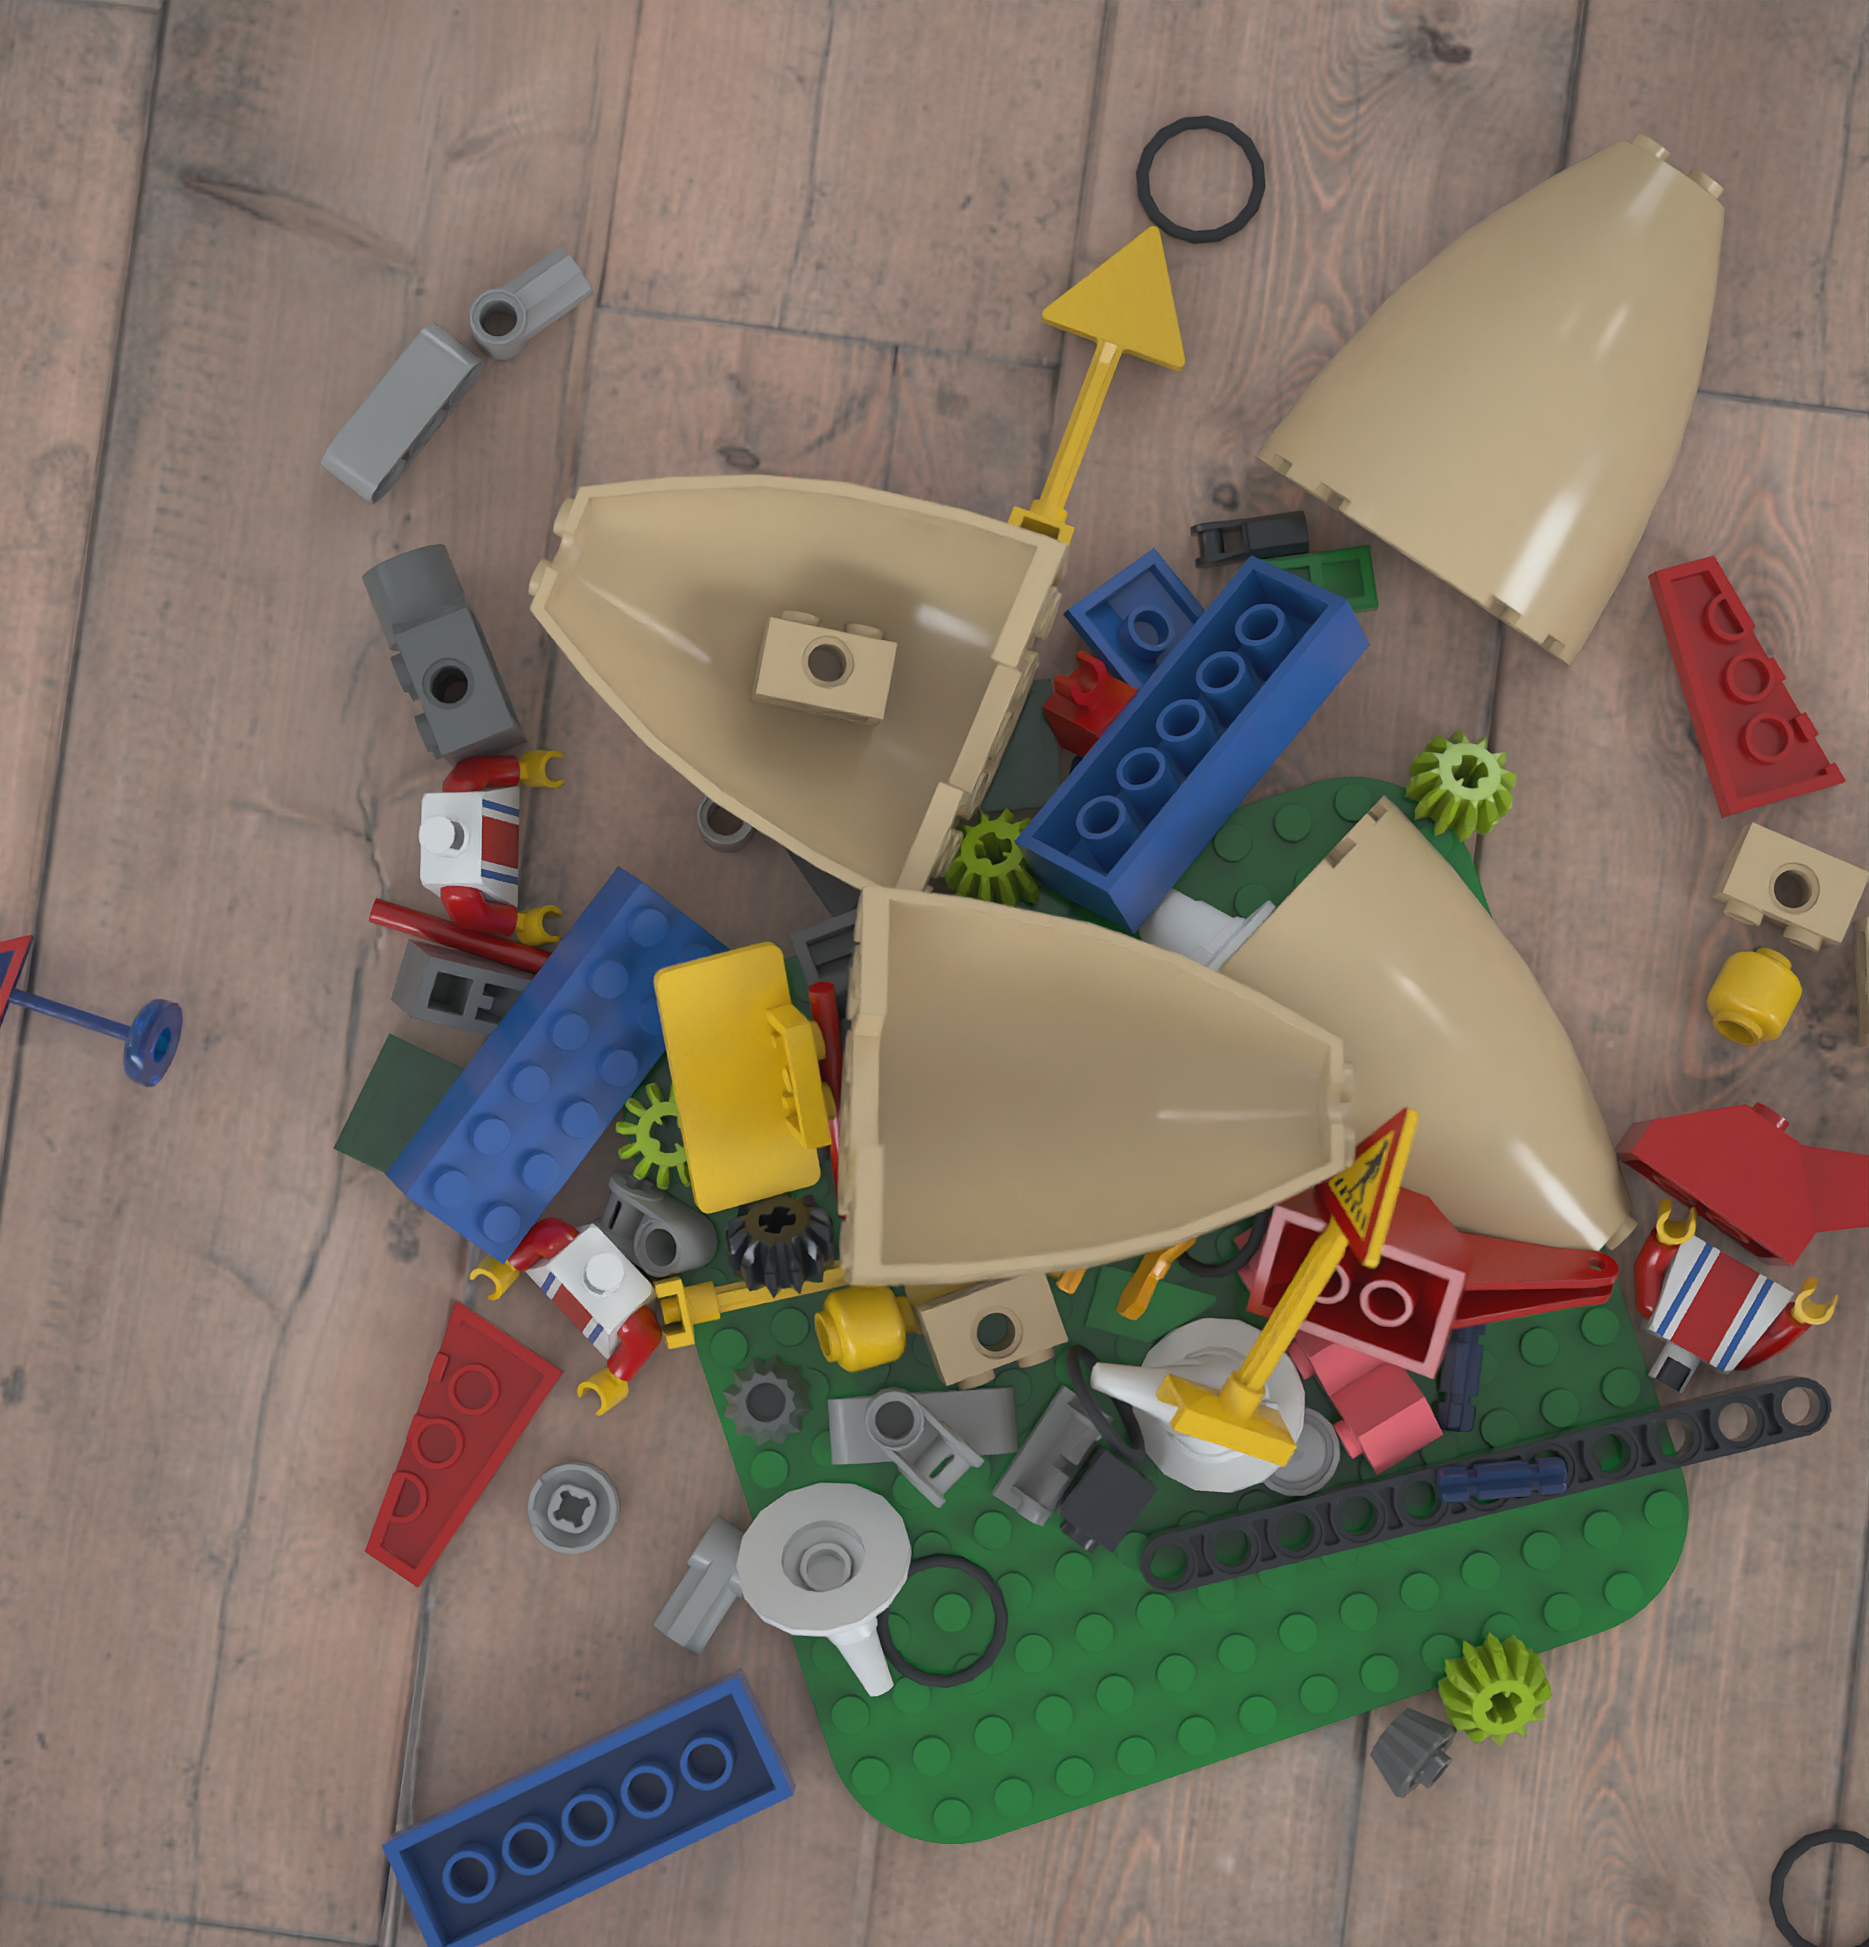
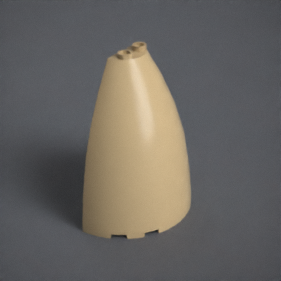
[1255,133,1725,666]
[528,474,1069,893]
[1217,795,1638,1268]
[838,886,1355,1286]

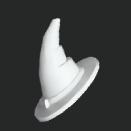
[1138,888,1276,972]
[1090,1318,1305,1493]
[736,1482,912,1696]

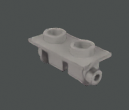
[991,1385,1113,1526]

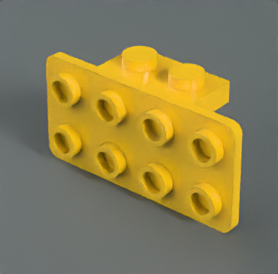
[654,941,836,1213]

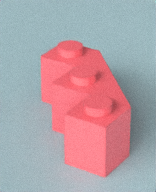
[1233,1216,1444,1475]

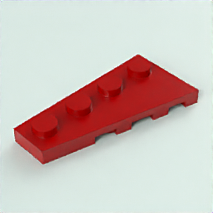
[1648,555,1846,818]
[364,1300,565,1587]

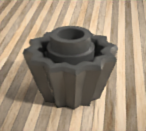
[722,1355,813,1446]
[1370,1708,1458,1798]

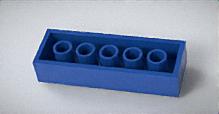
[1014,555,1370,934]
[385,866,731,1264]
[382,1668,796,1947]

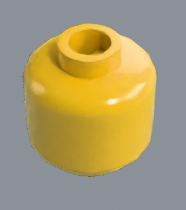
[1706,948,1802,1046]
[814,1285,915,1372]

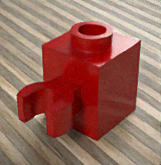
[1042,651,1138,758]

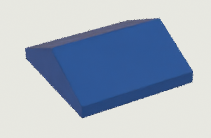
[1063,548,1205,691]

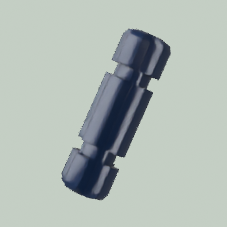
[1436,1323,1487,1432]
[1437,1457,1568,1503]

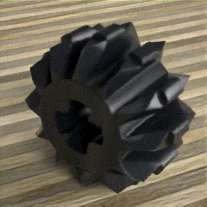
[726,1192,836,1298]

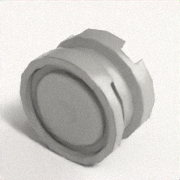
[1263,1406,1340,1496]
[527,1461,621,1555]

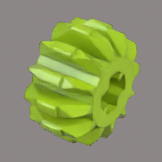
[1405,729,1517,843]
[944,807,1043,908]
[615,1083,691,1190]
[1438,1632,1552,1747]

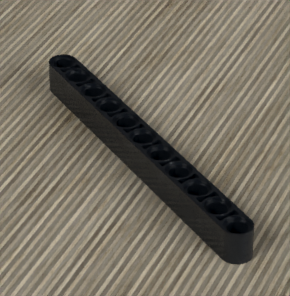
[1137,1375,1831,1593]

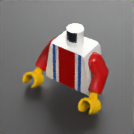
[418,750,565,946]
[1633,1198,1838,1394]
[470,1217,662,1416]

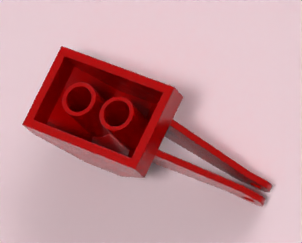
[1615,1102,1869,1266]
[1246,1186,1619,1379]

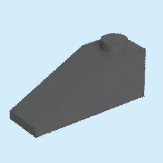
[391,939,535,1036]

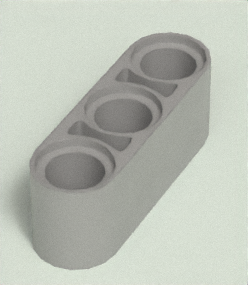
[321,322,485,504]
[827,1386,1019,1464]

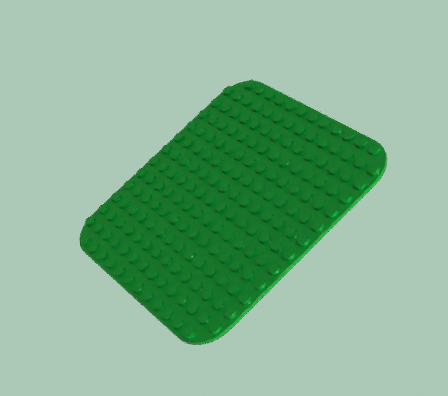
[623,777,1689,1844]

